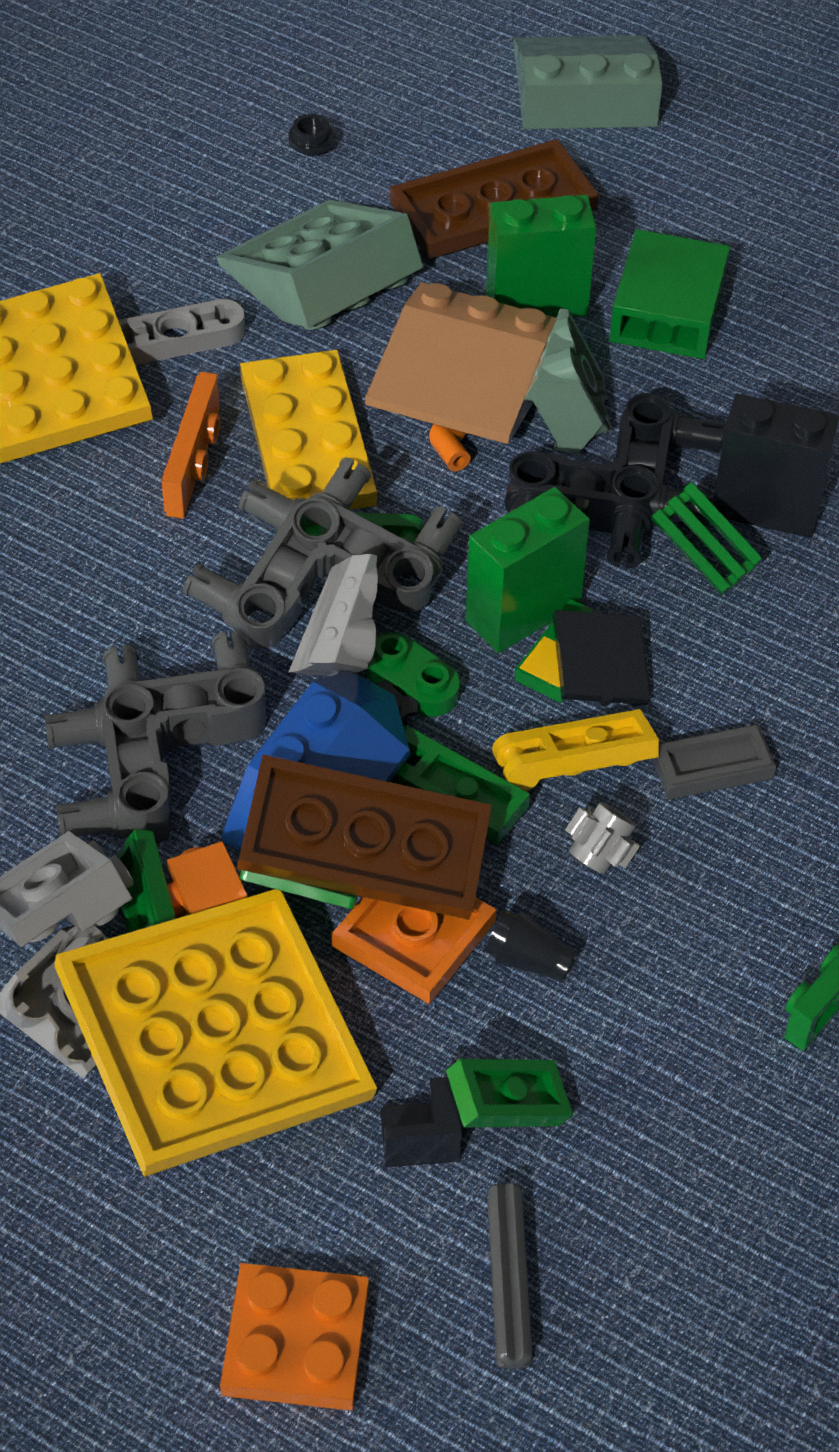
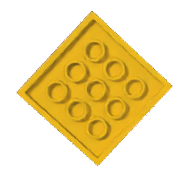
[0,273,153,464]
[54,889,377,1177]

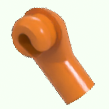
[429,424,471,472]

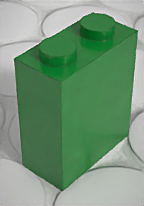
[486,195,596,318]
[609,229,730,359]
[465,487,590,654]

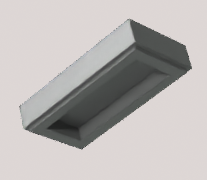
[652,724,776,800]

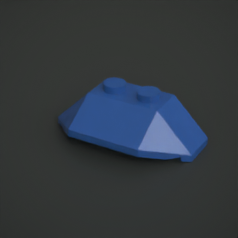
[221,671,410,851]

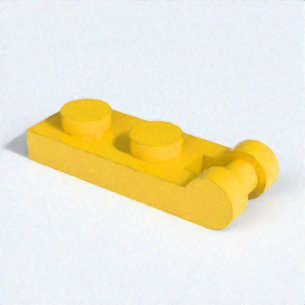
[492,709,659,791]

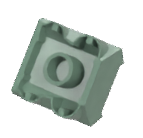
[524,309,611,454]

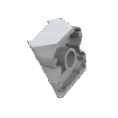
[288,554,378,675]
[0,925,108,1079]

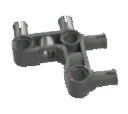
[182,457,463,649]
[44,631,267,845]

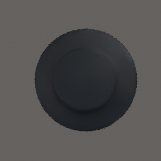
[288,114,334,156]

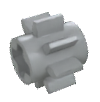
[565,802,640,874]

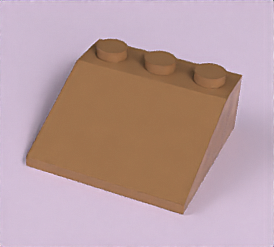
[365,282,556,444]

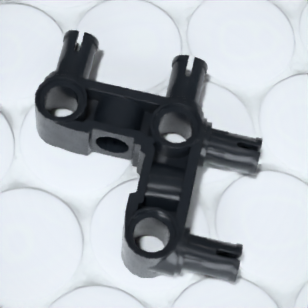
[504,393,724,568]

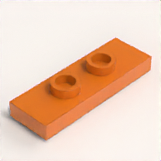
[161,372,220,519]

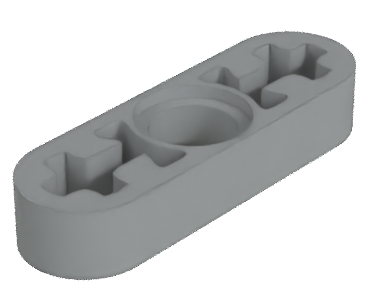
[118,299,245,365]

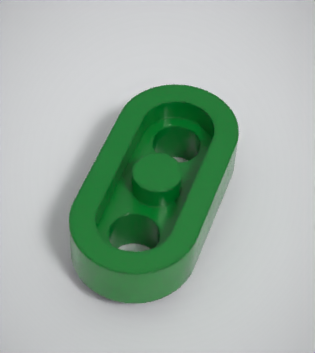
[365,632,460,717]

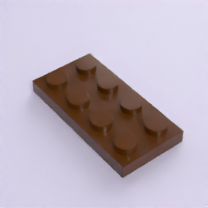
[390,139,599,259]
[237,754,492,920]

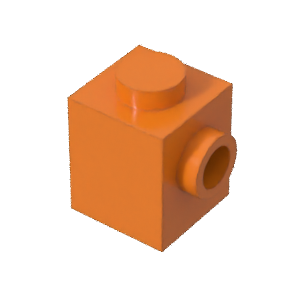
[167,841,248,918]

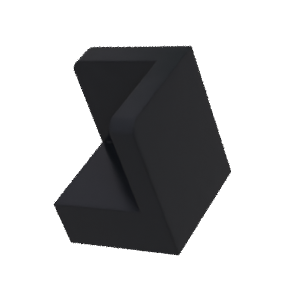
[380,1077,461,1168]

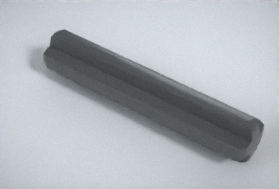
[487,1183,532,1370]

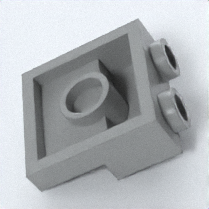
[0,831,134,947]

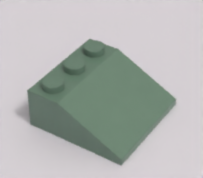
[513,35,662,129]
[216,199,423,330]

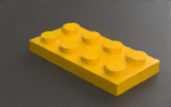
[240,350,377,510]

